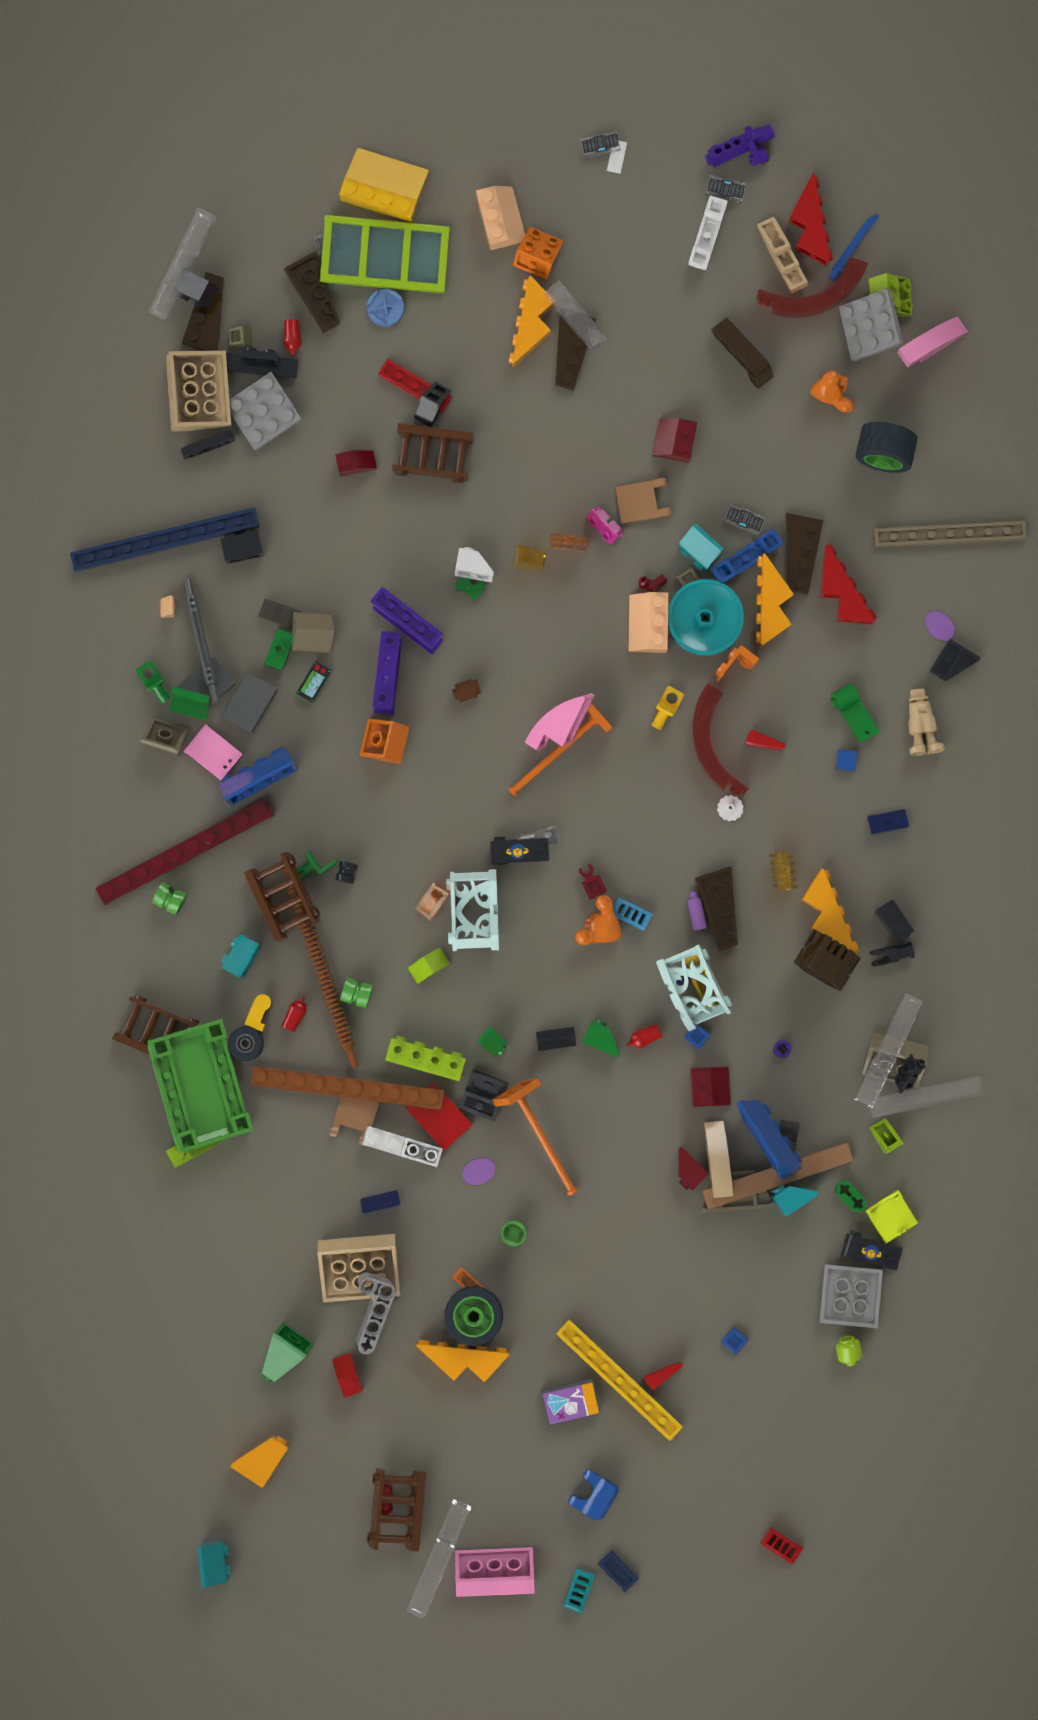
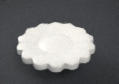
[717,795,744,822]

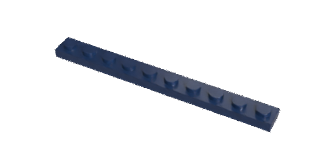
[70,507,260,572]

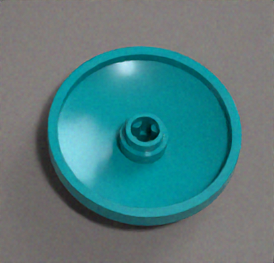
[668,579,744,656]

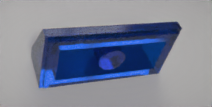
[867,809,910,835]
[360,1190,401,1214]

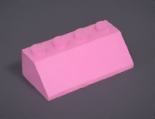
[455,1547,535,1597]

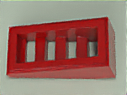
[744,729,786,751]
[643,1362,683,1390]
[760,1526,803,1565]

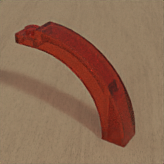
[755,257,868,318]
[692,683,749,796]

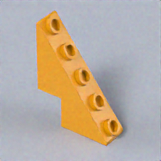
[509,275,555,368]
[755,553,794,646]
[801,868,859,954]
[416,1340,510,1382]

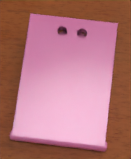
[183,724,243,781]

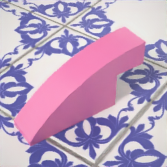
[897,316,968,368]
[525,693,594,750]

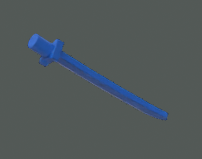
[829,215,879,281]

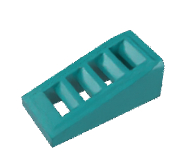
[563,1568,595,1613]

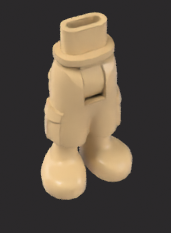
[908,689,945,756]

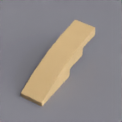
[757,217,808,294]
[704,1121,733,1198]

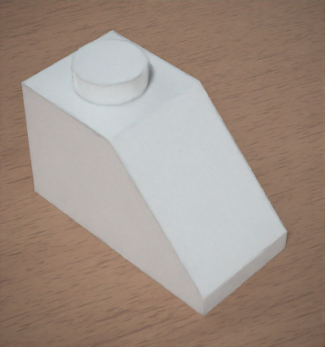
[454,547,494,582]

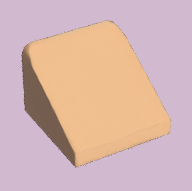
[161,596,175,618]

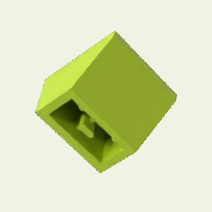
[869,273,913,317]

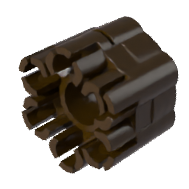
[794,929,861,991]

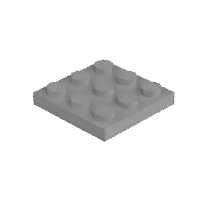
[839,288,903,362]
[229,372,303,451]
[819,1264,883,1328]

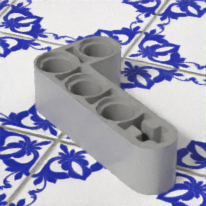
[356,1272,395,1354]

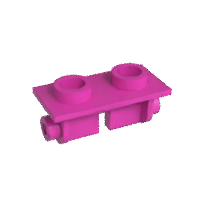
[586,506,623,545]

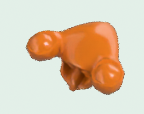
[810,370,854,413]
[575,895,622,946]

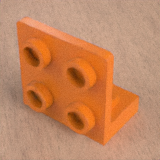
[512,227,564,280]
[716,645,759,682]

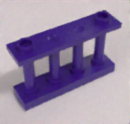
[370,587,444,655]
[373,631,402,715]

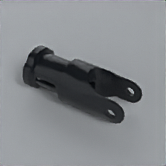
[869,941,915,967]

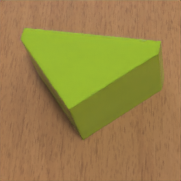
[408,948,450,984]
[869,1118,904,1154]

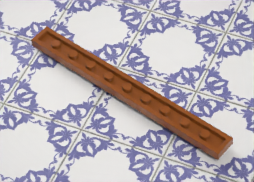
[251,1066,444,1110]

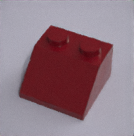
[652,418,697,463]
[690,1067,731,1107]

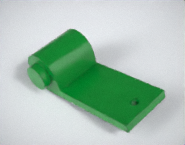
[829,683,880,744]

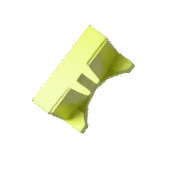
[864,1190,918,1244]

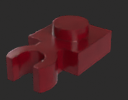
[579,864,607,900]

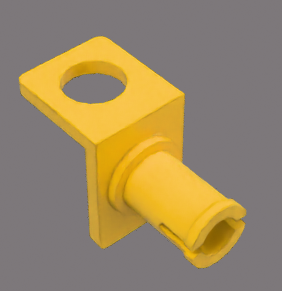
[651,686,684,730]

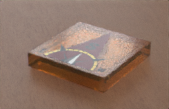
[549,533,588,552]

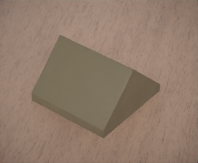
[292,612,334,653]
[141,717,189,756]

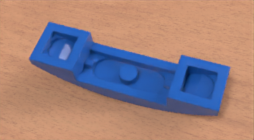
[711,529,784,584]

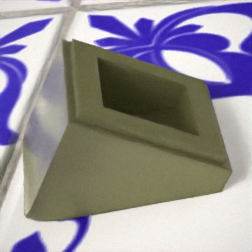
[228,325,253,347]

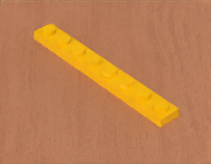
[556,1320,683,1441]

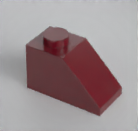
[335,450,377,477]
[678,1146,709,1191]

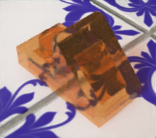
[415,882,450,920]

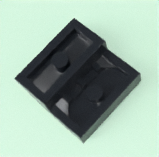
[459,1069,509,1122]

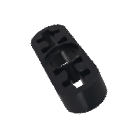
[181,430,235,459]

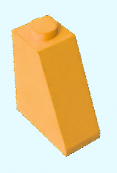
[230,1435,290,1488]

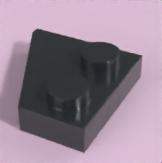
[929,639,981,681]

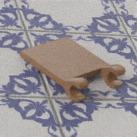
[615,478,672,524]
[330,1097,380,1146]

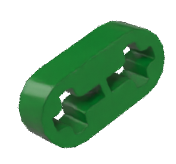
[835,1181,867,1212]

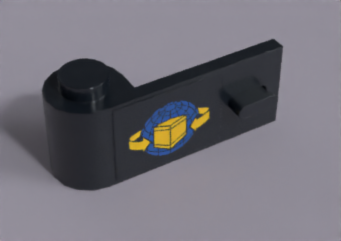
[490,837,549,865]
[841,1230,903,1271]

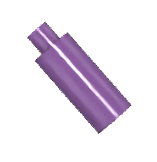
[688,892,707,931]

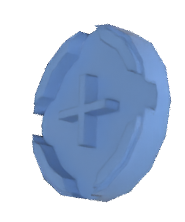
[367,289,404,327]

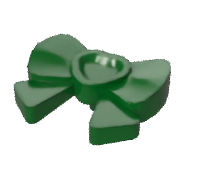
[455,577,485,601]

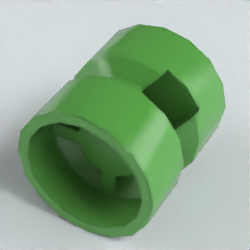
[152,882,188,916]
[340,977,373,1008]
[501,1220,526,1246]

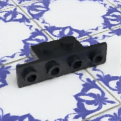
[226,347,299,379]

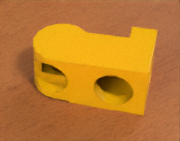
[244,994,272,1032]

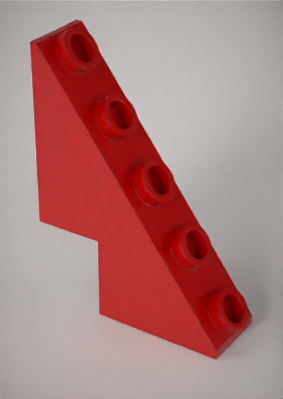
[789,173,833,266]
[820,544,877,625]

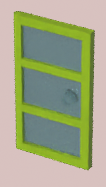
[320,215,450,294]

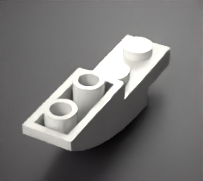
[362,1126,442,1167]

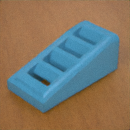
[613,897,653,932]

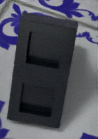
[414,381,451,427]

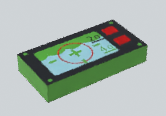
[296,661,332,704]

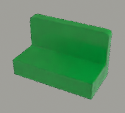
[169,687,211,720]

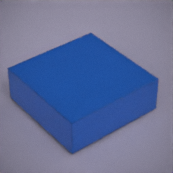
[836,750,857,771]
[684,1024,711,1050]
[721,1327,749,1355]

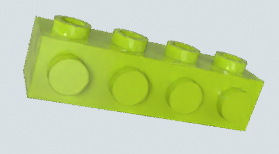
[385,1036,466,1082]

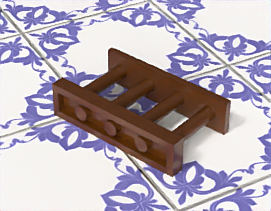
[392,423,474,483]
[244,852,321,942]
[112,995,200,1054]
[367,1468,426,1552]

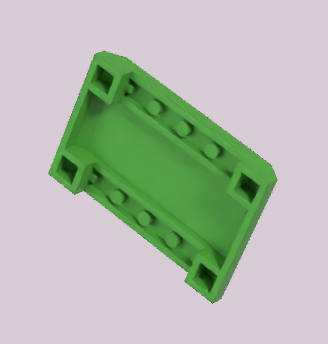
[148,1019,253,1153]

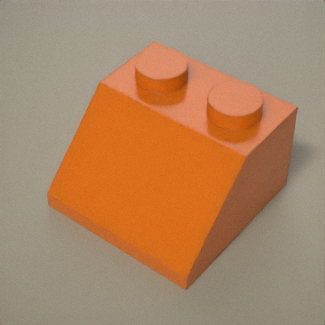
[359,719,410,764]

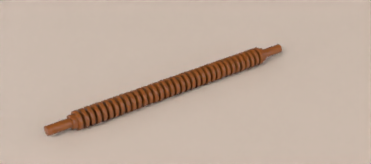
[280,859,359,1068]

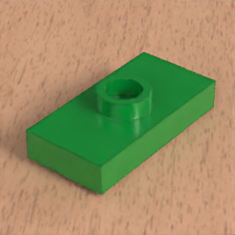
[264,628,292,671]

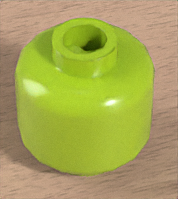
[836,1336,863,1366]

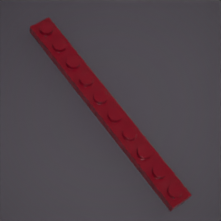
[95,798,274,905]

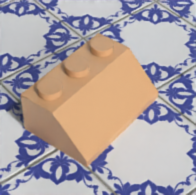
[476,186,525,250]
[628,592,668,653]

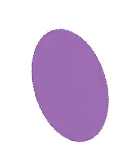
[925,611,955,641]
[462,1158,496,1185]

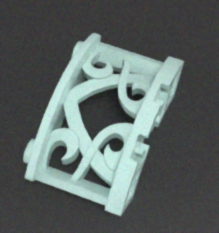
[446,869,499,951]
[656,944,732,1031]

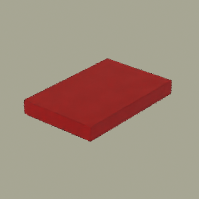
[405,1082,473,1151]

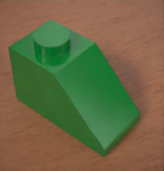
[582,1019,619,1058]
[477,1026,507,1057]

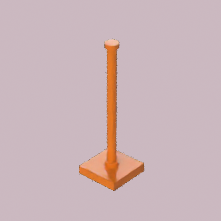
[508,703,614,797]
[492,1078,578,1196]

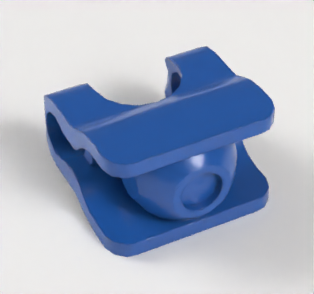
[568,1469,619,1520]

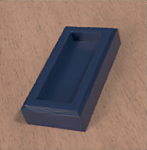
[598,1550,639,1592]

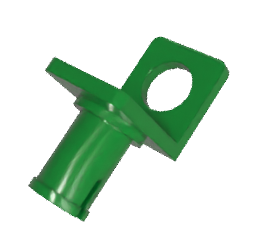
[136,660,171,704]
[297,851,340,880]

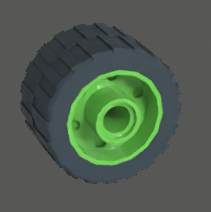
[855,422,918,473]
[444,1286,503,1346]

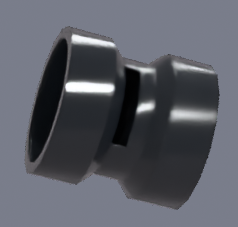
[335,861,358,884]

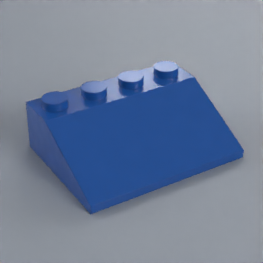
[219,747,298,807]
[737,1100,802,1181]

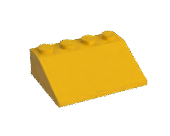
[339,148,429,223]

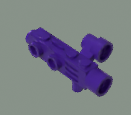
[705,124,775,167]

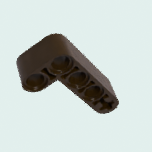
[711,318,774,389]

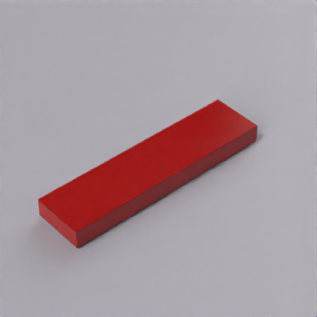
[378,358,452,414]

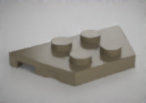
[700,1170,775,1213]

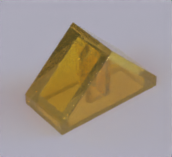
[515,545,546,571]

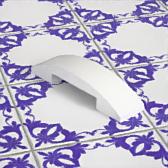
[688,196,728,270]

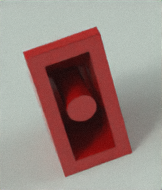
[332,1353,363,1398]

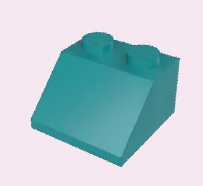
[678,523,724,572]
[221,934,262,979]
[770,1185,819,1217]
[197,1540,232,1588]

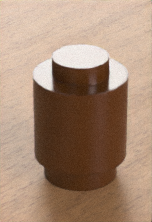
[452,679,481,703]

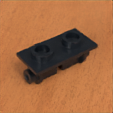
[536,1027,576,1051]
[895,1054,926,1094]

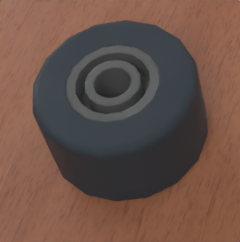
[228,1026,264,1061]

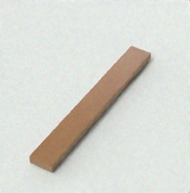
[702,1142,854,1210]

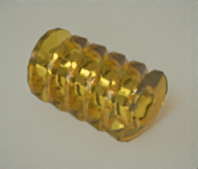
[769,852,798,893]

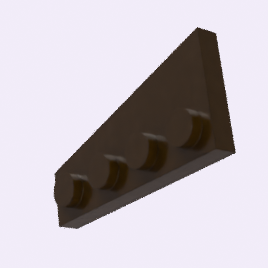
[284,250,340,334]
[182,272,224,351]
[555,308,596,391]
[786,513,823,595]
[695,866,738,951]

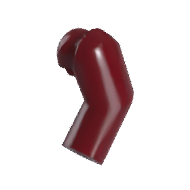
[639,574,667,592]

